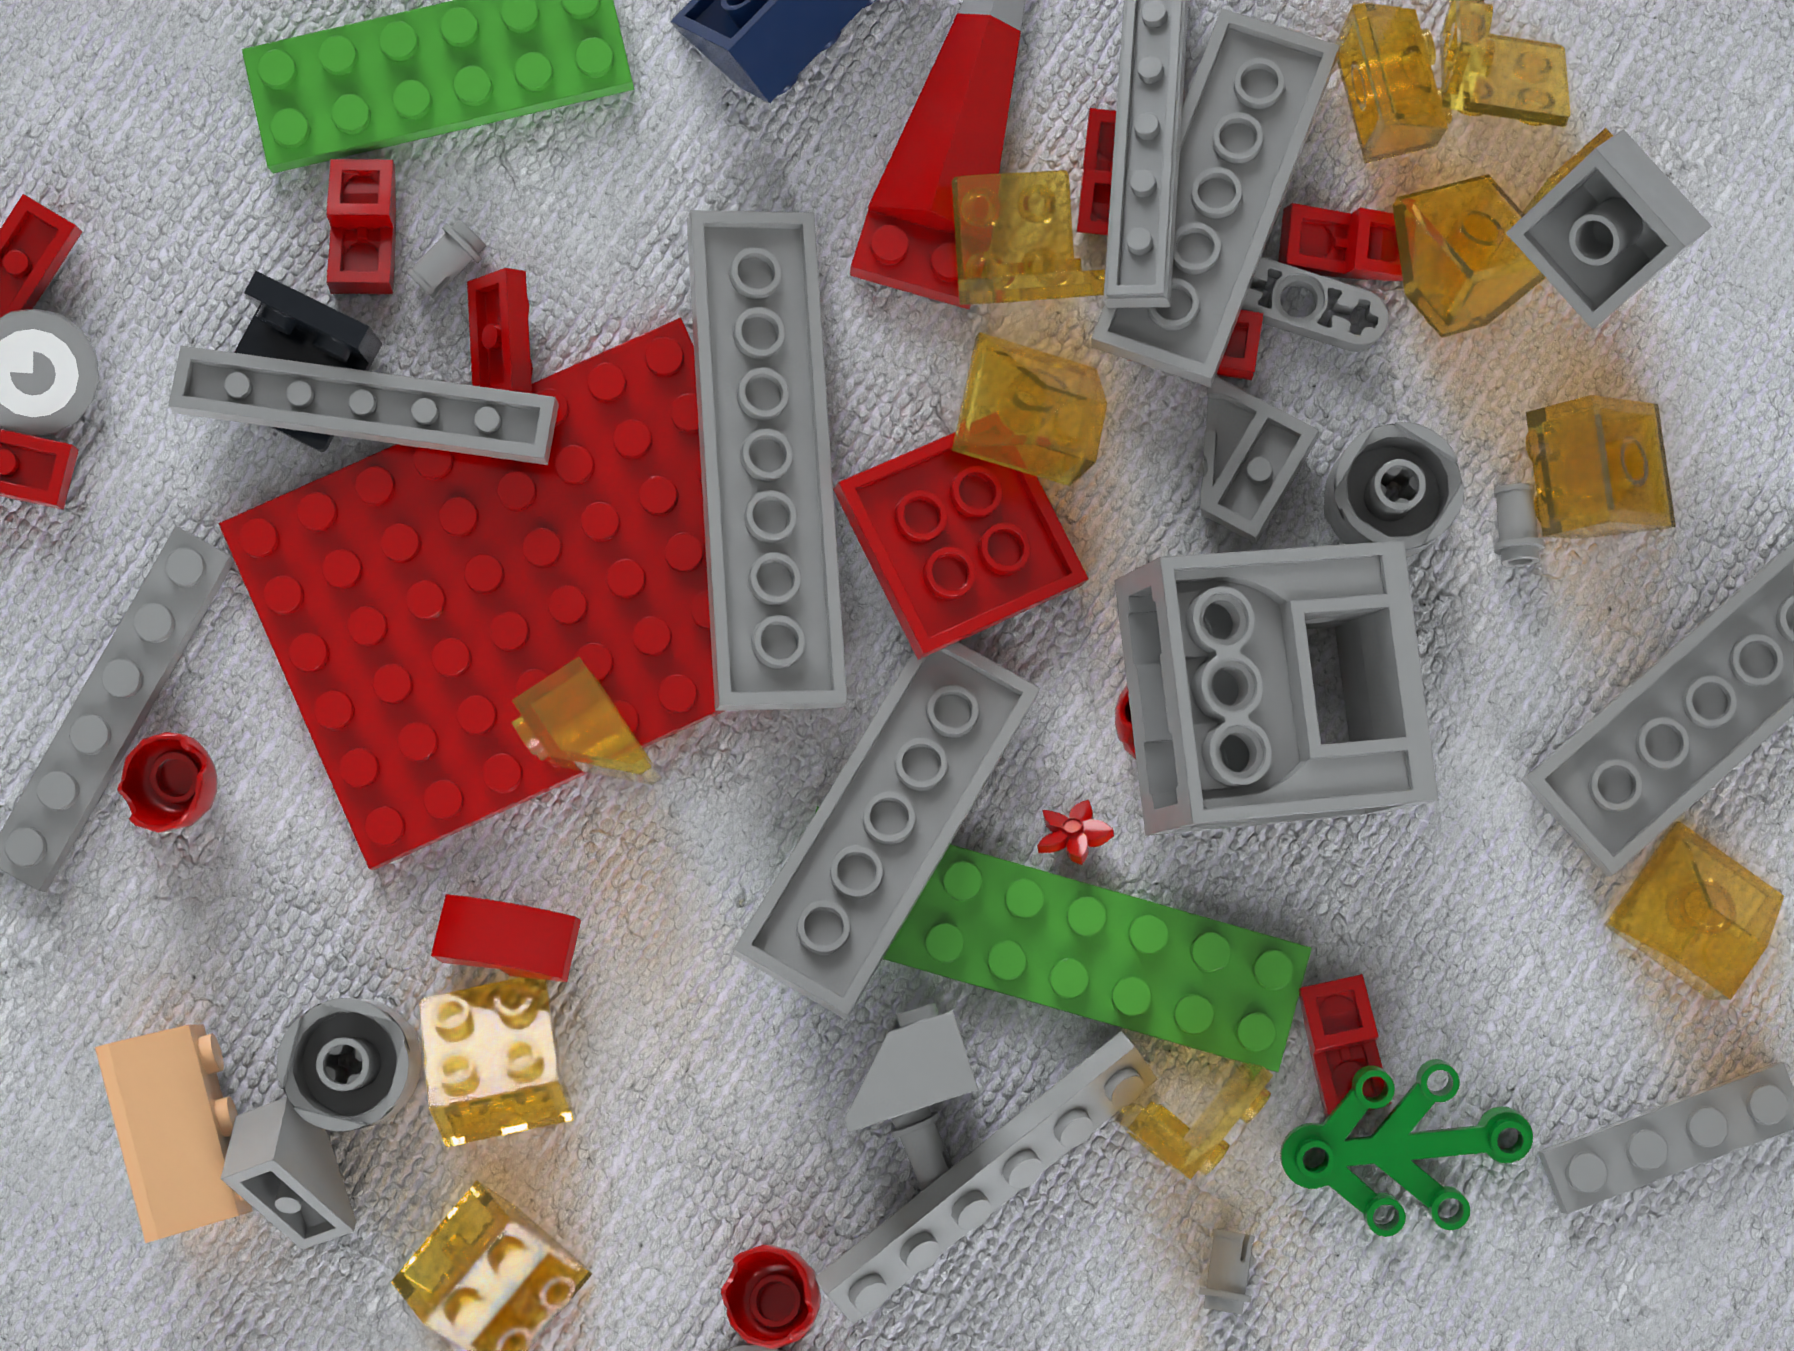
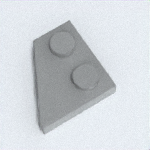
[1200,376,1319,544]

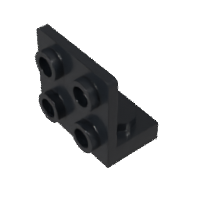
[234,271,382,452]

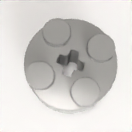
[1324,422,1464,558]
[276,998,421,1131]

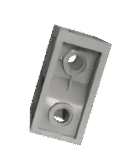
[1114,540,1439,836]

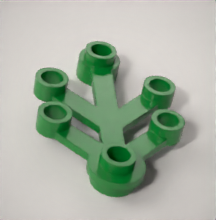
[1280,1059,1533,1237]

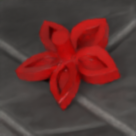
[1037,799,1114,865]

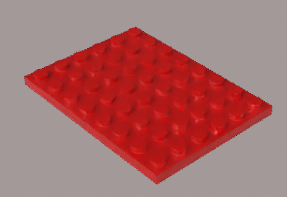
[218,317,724,870]

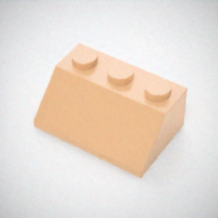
[95,1024,253,1243]

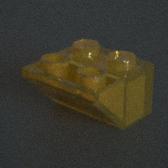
[391,1180,592,1351]

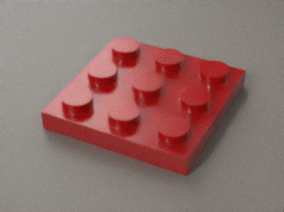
[833,411,1089,660]

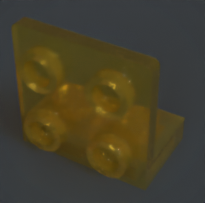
[1440,0,1570,127]
[952,170,1105,305]
[419,977,574,1147]
[1113,1063,1273,1180]

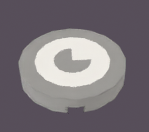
[0,309,99,436]

